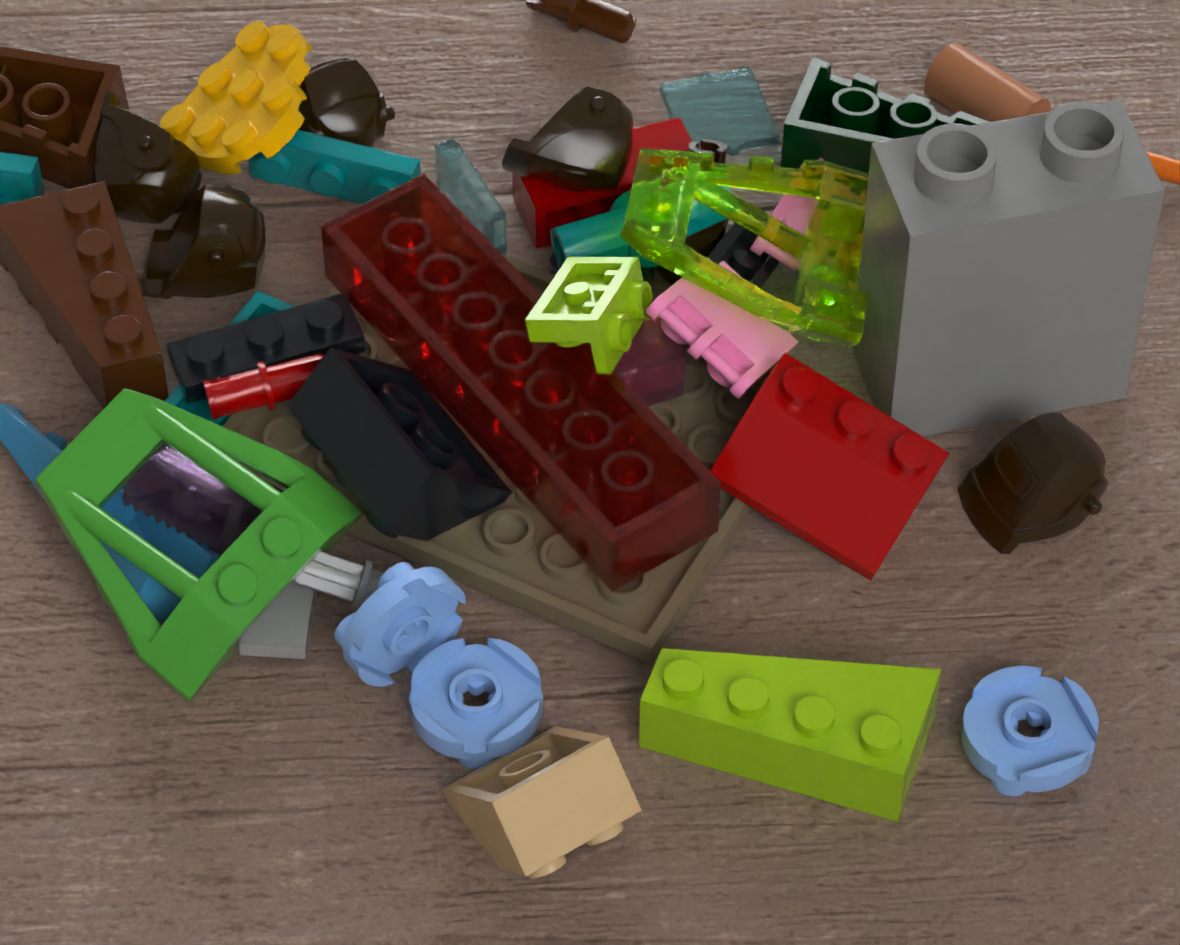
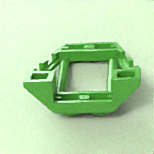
[35,388,363,702]

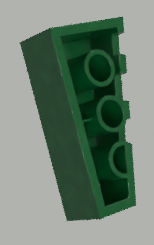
[779,57,989,196]

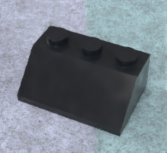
[287,348,512,541]

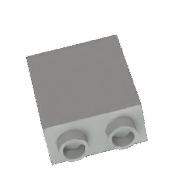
[853,100,1165,436]

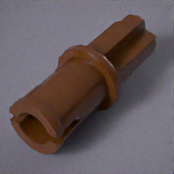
[526,0,636,43]

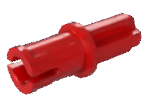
[203,354,324,420]

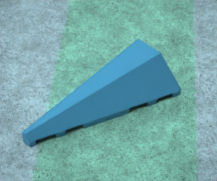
[0,403,222,622]

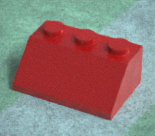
[706,352,949,581]

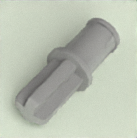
[293,551,384,611]

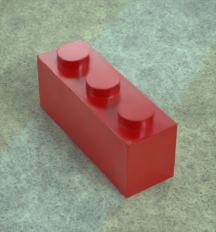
[512,117,692,249]

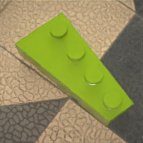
[639,648,942,822]

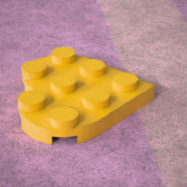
[160,21,313,174]

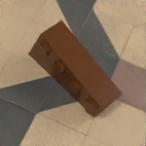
[0,46,129,189]
[0,181,169,409]

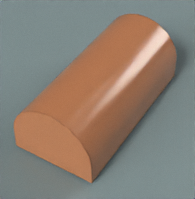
[924,43,1051,122]

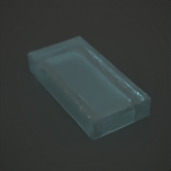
[434,138,507,255]

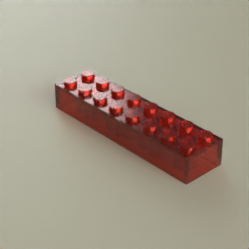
[321,173,720,592]

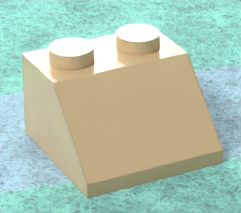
[442,726,642,879]

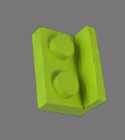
[525,257,653,374]

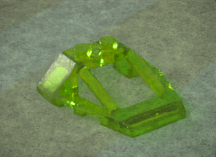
[620,148,869,348]

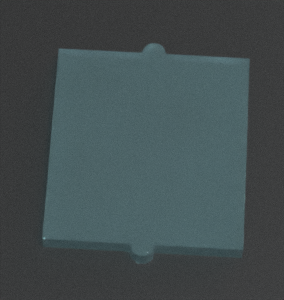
[660,67,780,156]

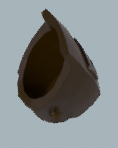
[298,58,395,147]
[502,86,633,192]
[93,92,202,224]
[142,184,266,299]
[958,413,1109,554]

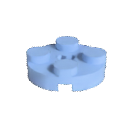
[334,562,466,687]
[409,638,543,769]
[961,665,1099,797]

